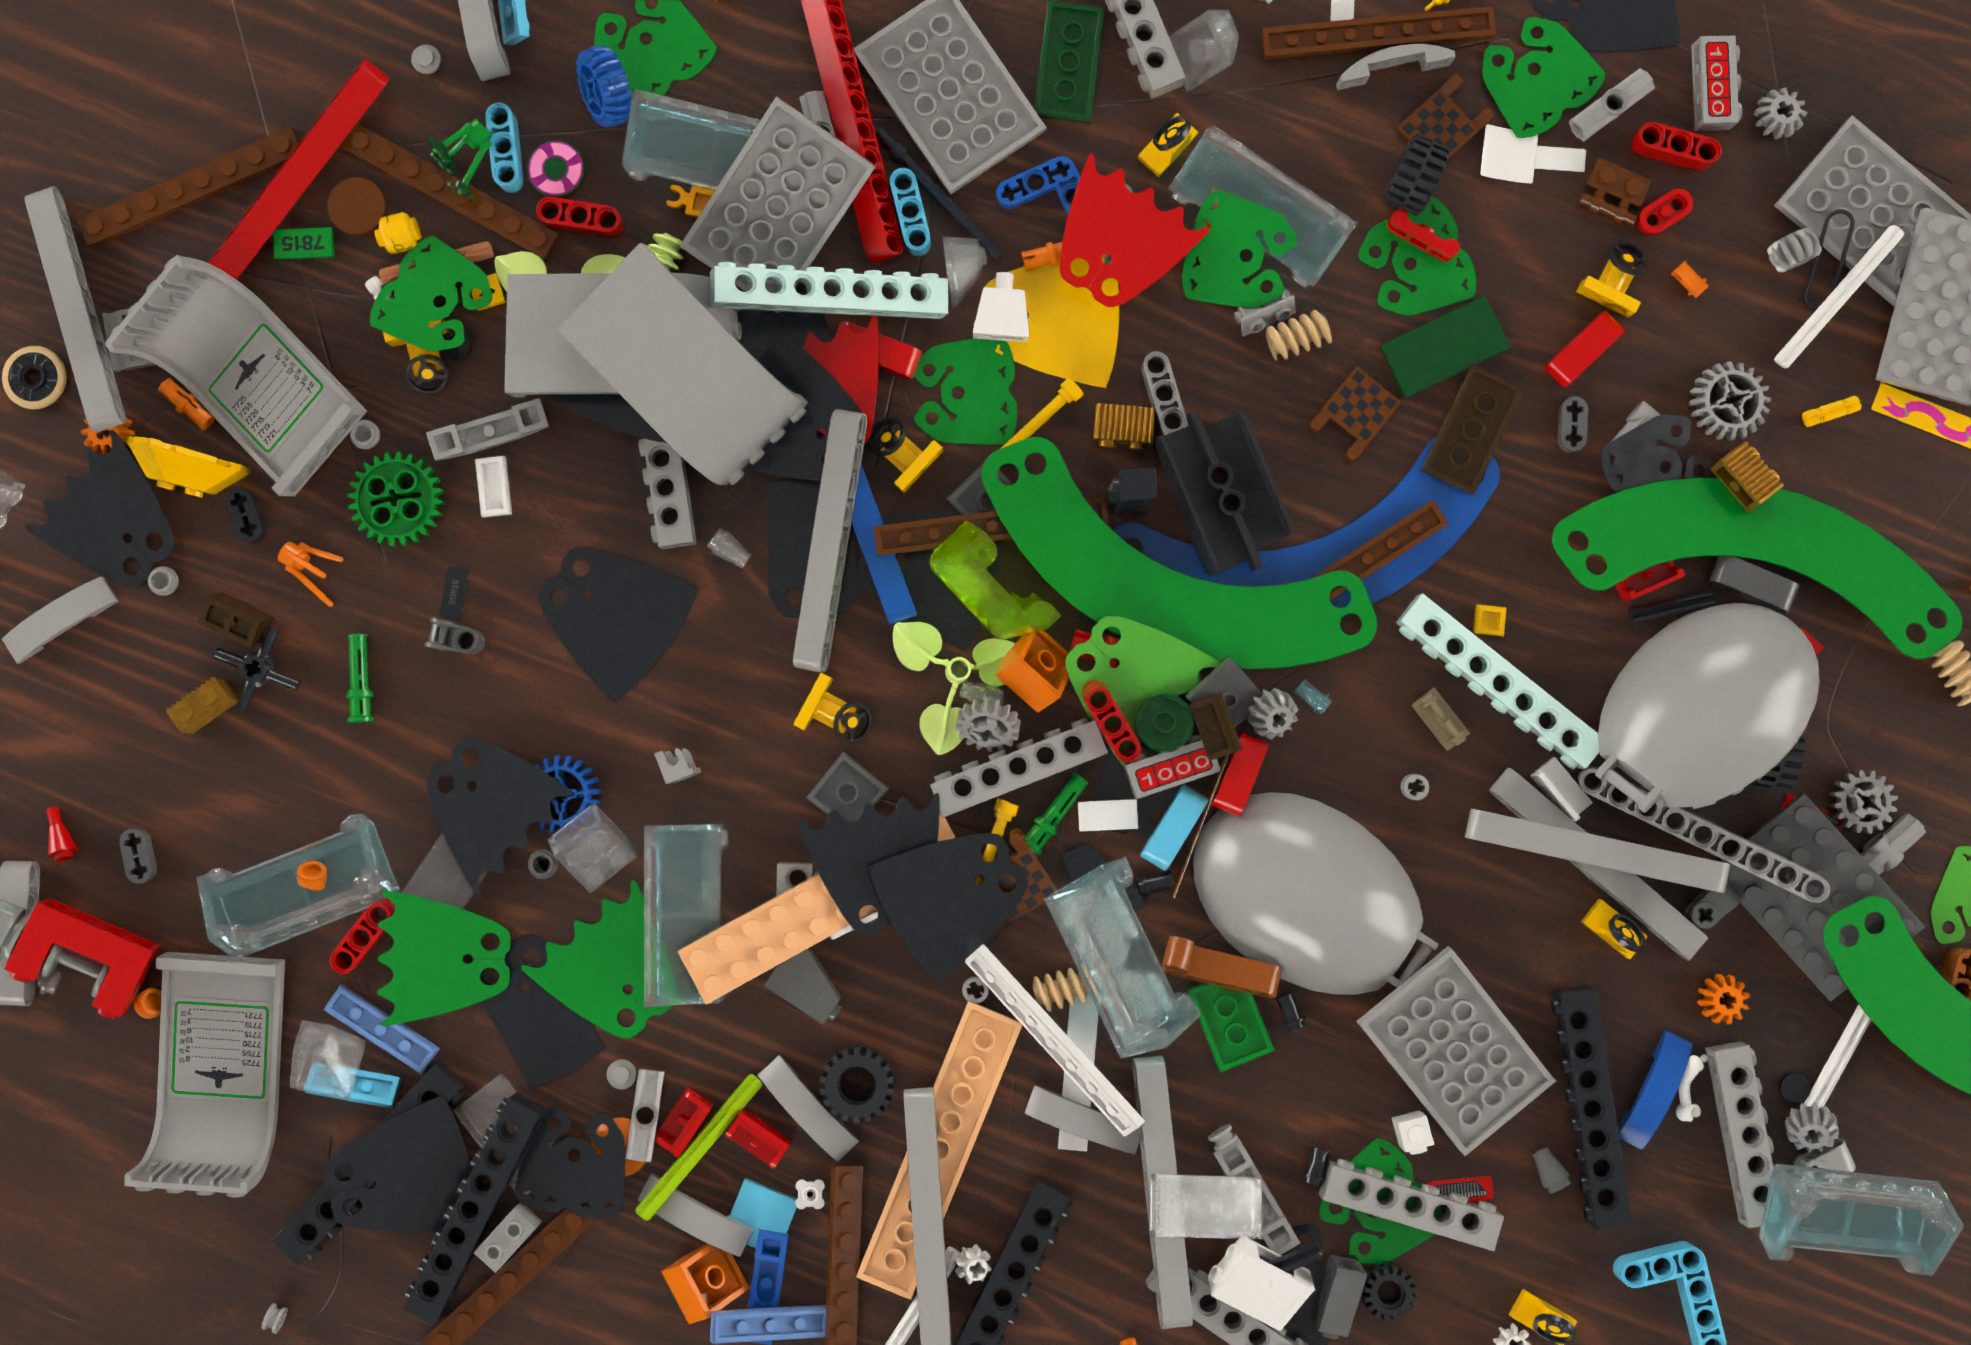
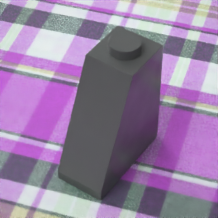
[764,947,842,1025]
[1315,1254,1367,1339]

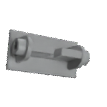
[1233,289,1296,337]

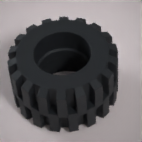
[1384,133,1450,216]
[1746,733,1805,794]
[820,1044,895,1123]

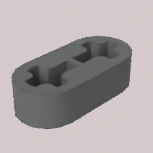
[1557,396,1588,453]
[119,828,157,884]

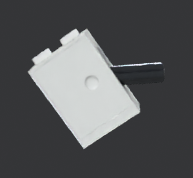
[1208,1235,1323,1331]

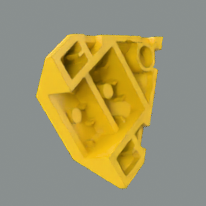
[126,436,251,498]

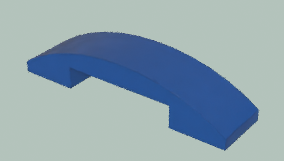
[1618,1030,1693,1150]
[748,1229,789,1345]

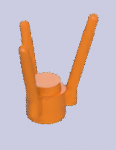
[278,541,344,607]

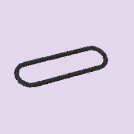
[1804,209,1855,311]

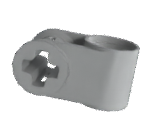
[1792,1138,1856,1187]

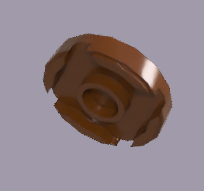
[327,177,387,236]

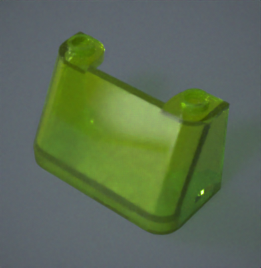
[930,520,1061,640]

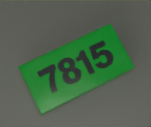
[273,227,335,261]

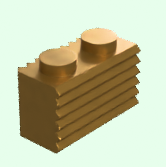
[1093,403,1155,451]
[1710,441,1784,513]
[166,677,239,734]

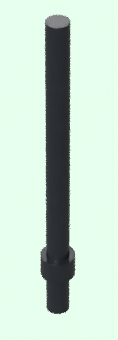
[875,127,1003,261]

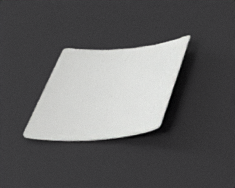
[1480,124,1538,184]

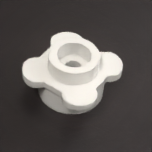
[795,1179,825,1209]

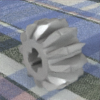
[1753,87,1808,140]
[1767,228,1822,272]
[1247,688,1299,740]
[1785,1101,1839,1154]

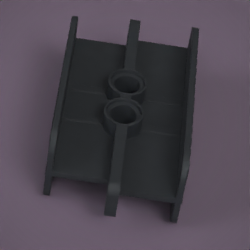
[1154,410,1293,577]

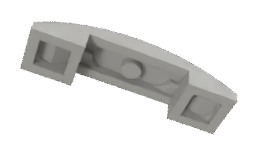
[1336,44,1456,90]
[426,398,549,461]
[2,577,118,664]
[758,1054,859,1162]
[1024,1085,1140,1154]
[1213,1138,1300,1255]
[638,1173,754,1257]

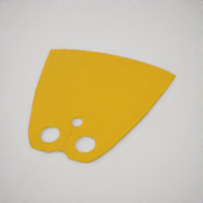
[985,257,1119,388]

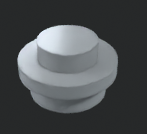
[411,45,441,74]
[350,420,380,450]
[148,566,179,596]
[607,1059,637,1089]

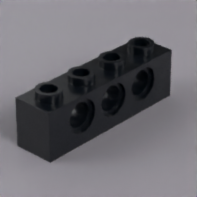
[1107,468,1157,514]

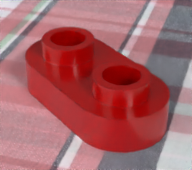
[1637,189,1693,236]

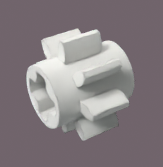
[954,1244,992,1285]
[1493,1323,1531,1345]

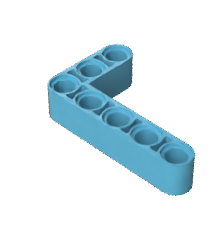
[1613,1241,1727,1345]

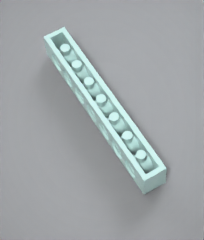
[710,262,948,319]
[1395,593,1600,770]

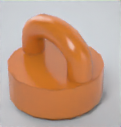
[297,861,327,891]
[134,988,161,1019]

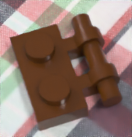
[1578,158,1652,226]

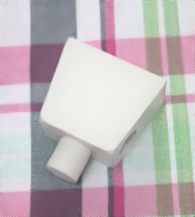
[973,272,1029,342]

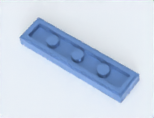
[323,984,440,1074]
[710,1305,826,1344]

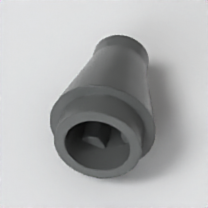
[528,850,558,879]
[1532,1146,1571,1194]

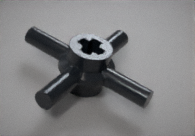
[214,626,301,712]

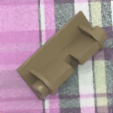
[1411,687,1470,751]

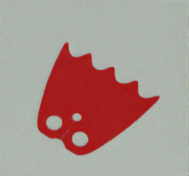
[1059,154,1210,307]
[802,315,879,459]

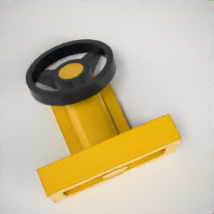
[1137,113,1198,177]
[1576,241,1648,318]
[383,319,449,394]
[867,418,943,494]
[793,673,872,743]
[1581,899,1648,959]
[1509,1289,1577,1345]

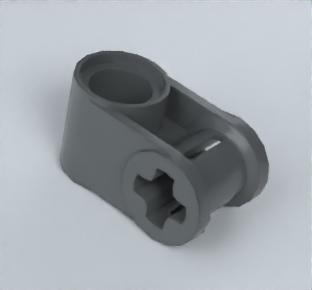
[424,618,485,655]
[1683,882,1742,929]

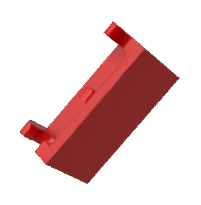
[1615,561,1685,602]
[655,1086,714,1158]
[725,1108,792,1169]

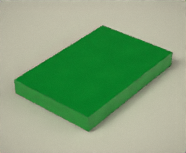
[1187,983,1275,1073]

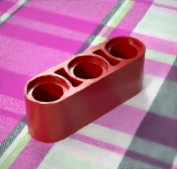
[1631,122,1722,171]
[536,197,625,238]
[1544,309,1626,388]
[844,321,923,380]
[1082,680,1141,762]
[1211,731,1269,817]
[330,897,396,974]

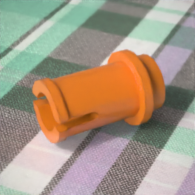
[1671,261,1709,298]

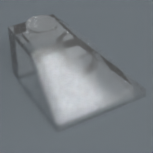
[1169,10,1239,91]
[942,237,987,308]
[290,1020,366,1098]

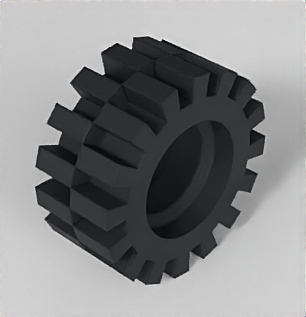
[1361,1262,1417,1322]

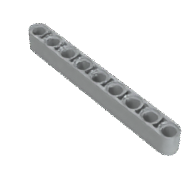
[25,186,126,433]
[793,409,867,673]
[1578,766,1830,903]
[1489,768,1708,961]
[1465,809,1731,893]
[1132,1055,1193,1329]
[904,1087,952,1345]

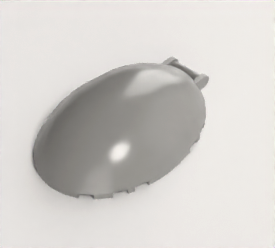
[1595,603,1820,813]
[1192,792,1439,995]

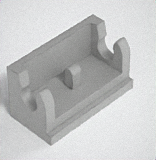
[654,748,701,784]

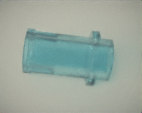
[1294,679,1332,715]

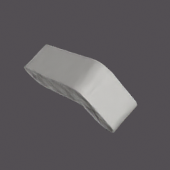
[458,0,511,82]

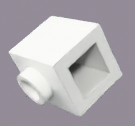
[1392,1110,1434,1155]

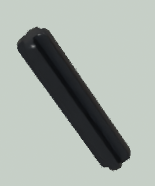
[1628,590,1716,623]

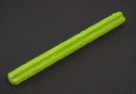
[635,1074,763,1221]

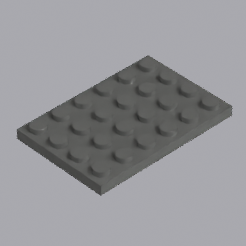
[1718,792,1925,1002]

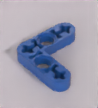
[996,156,1080,217]

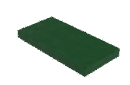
[1034,0,1105,124]
[1379,296,1511,399]

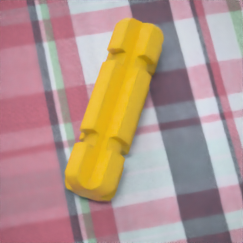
[1802,396,1861,427]

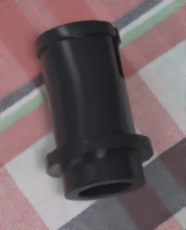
[1136,870,1176,898]
[1276,992,1306,1032]
[1302,1146,1330,1186]

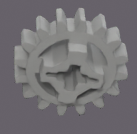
[956,698,1021,752]
[1829,770,1898,834]

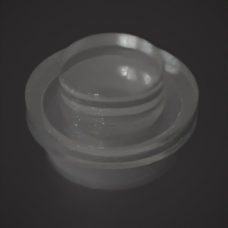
[37,967,63,995]

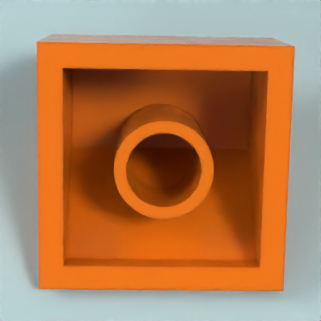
[995,623,1069,713]
[661,1243,750,1324]

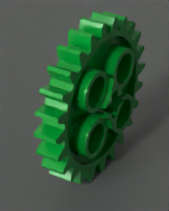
[347,451,445,547]

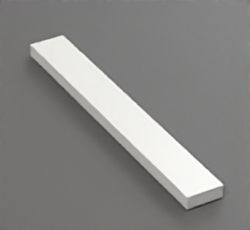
[965,944,1145,1137]

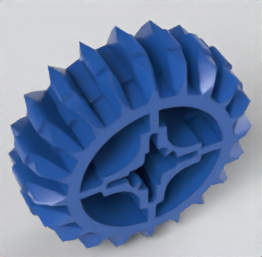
[576,45,633,127]
[533,755,602,835]

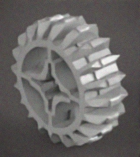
[1688,361,1772,441]

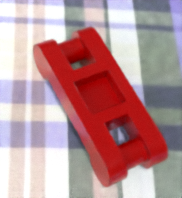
[1386,209,1460,262]

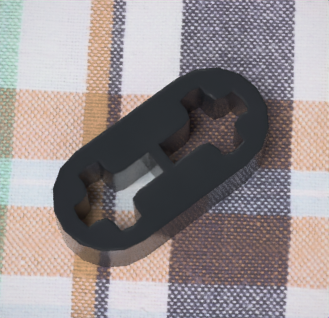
[226,488,266,543]

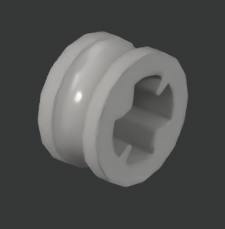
[1400,773,1429,800]
[962,976,989,1004]
[1208,1124,1238,1151]
[261,1303,288,1334]

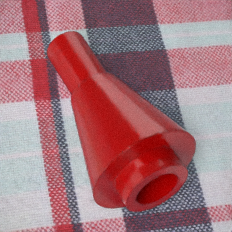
[46,806,78,862]

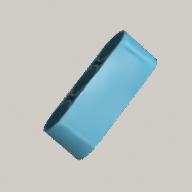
[486,103,524,193]
[890,168,931,257]
[1140,784,1209,871]

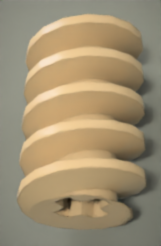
[1266,310,1332,361]
[1928,640,1971,706]
[1032,965,1097,1012]

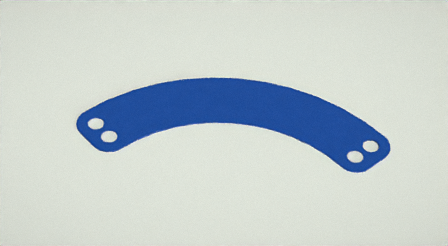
[1113,438,1500,616]

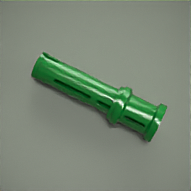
[346,634,374,723]
[1025,772,1089,856]

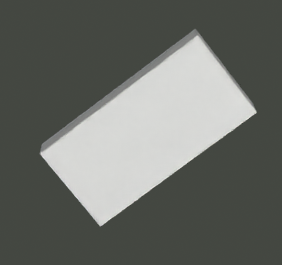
[475,456,512,518]
[1078,799,1138,831]

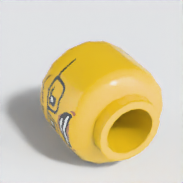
[375,212,421,254]

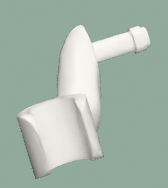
[1676,1054,1708,1122]

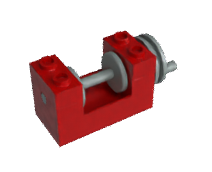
[0,897,162,1019]

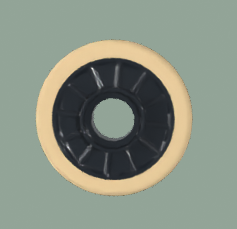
[2,346,67,409]

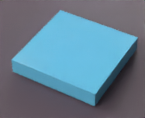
[730,1178,797,1249]

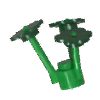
[426,118,493,201]

